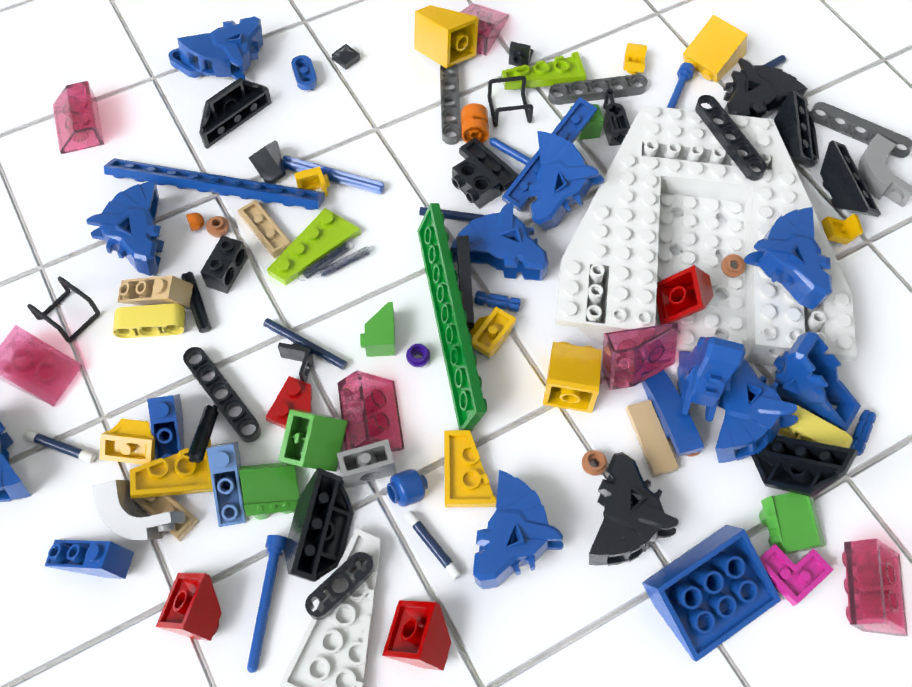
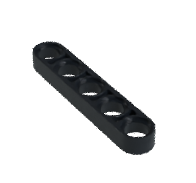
[695,95,767,181]
[183,347,261,443]

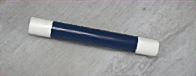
[23,429,96,464]
[404,511,462,580]

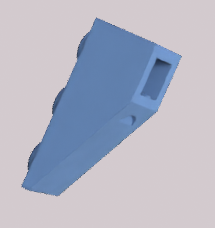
[207,441,246,527]

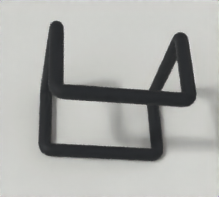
[487,76,534,127]
[27,276,100,343]

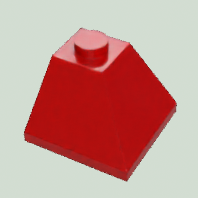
[656,265,714,327]
[155,573,222,641]
[382,600,451,671]

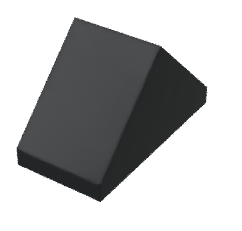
[248,140,286,184]

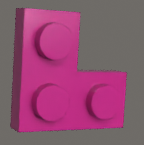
[759,544,834,606]

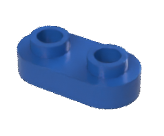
[168,48,203,78]
[291,55,317,91]

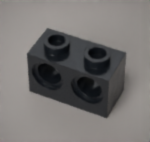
[451,155,501,209]
[200,235,248,294]

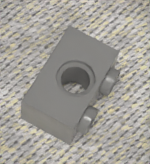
[337,439,396,488]

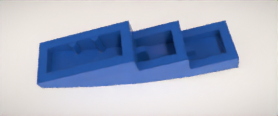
[639,368,705,457]

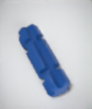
[474,291,521,312]
[850,410,877,456]

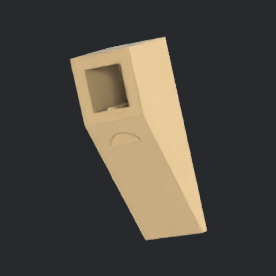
[117,275,193,307]

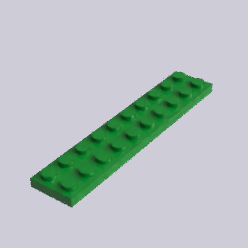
[417,203,487,432]

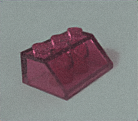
[53,81,105,154]
[337,370,404,452]
[842,538,908,637]

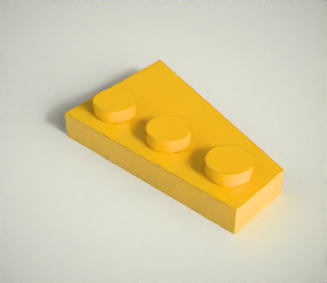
[444,430,496,508]
[130,439,213,499]

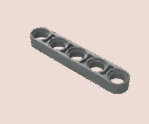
[440,64,461,145]
[548,74,648,105]
[810,102,912,158]

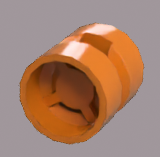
[461,103,489,143]

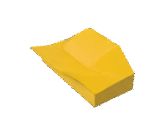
[468,307,516,358]
[99,418,155,465]

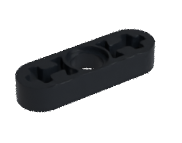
[305,552,374,620]

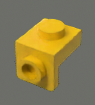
[623,43,647,74]
[294,166,330,197]
[821,214,863,245]

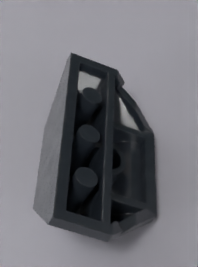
[199,78,272,149]
[774,90,820,167]
[820,140,881,217]
[751,435,858,497]
[284,468,354,582]

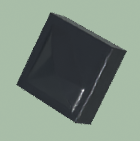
[331,44,360,70]

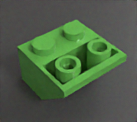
[278,409,348,472]

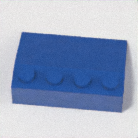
[642,525,781,662]

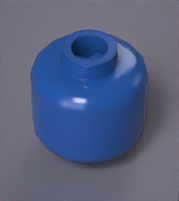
[387,469,428,507]

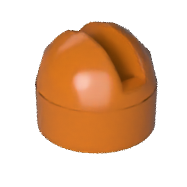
[186,212,205,232]

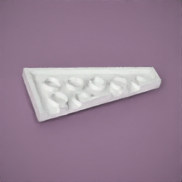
[279,528,381,687]

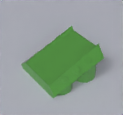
[239,462,300,520]
[759,492,826,555]

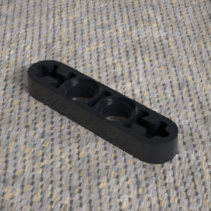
[456,235,474,328]

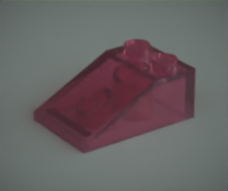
[460,3,509,56]
[602,323,678,390]
[0,325,83,407]

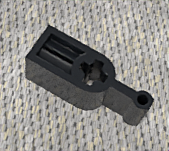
[603,89,630,146]

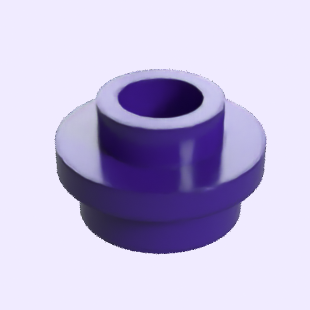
[406,344,430,367]

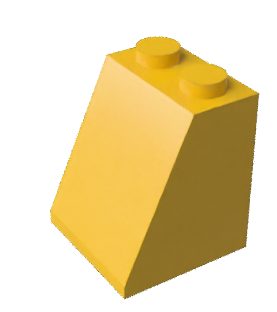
[414,5,479,68]
[683,14,748,83]
[542,342,602,413]

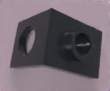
[508,41,534,67]
[277,342,314,382]

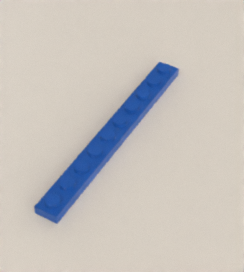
[103,158,325,210]

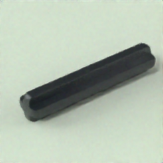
[181,271,212,333]
[188,405,219,463]

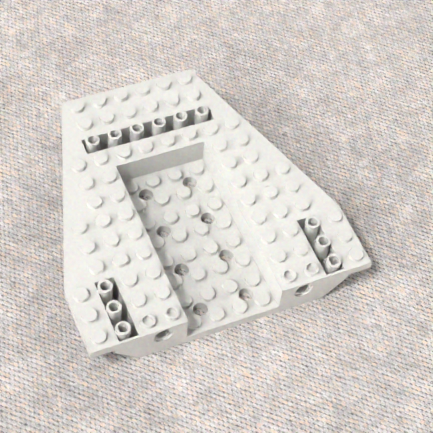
[555,105,857,366]

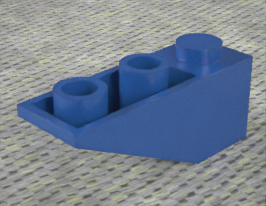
[147,394,184,459]
[44,540,135,579]

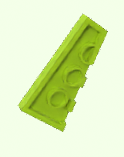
[501,51,586,90]
[267,208,361,285]

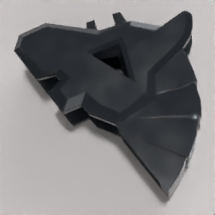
[723,58,808,118]
[589,452,679,566]

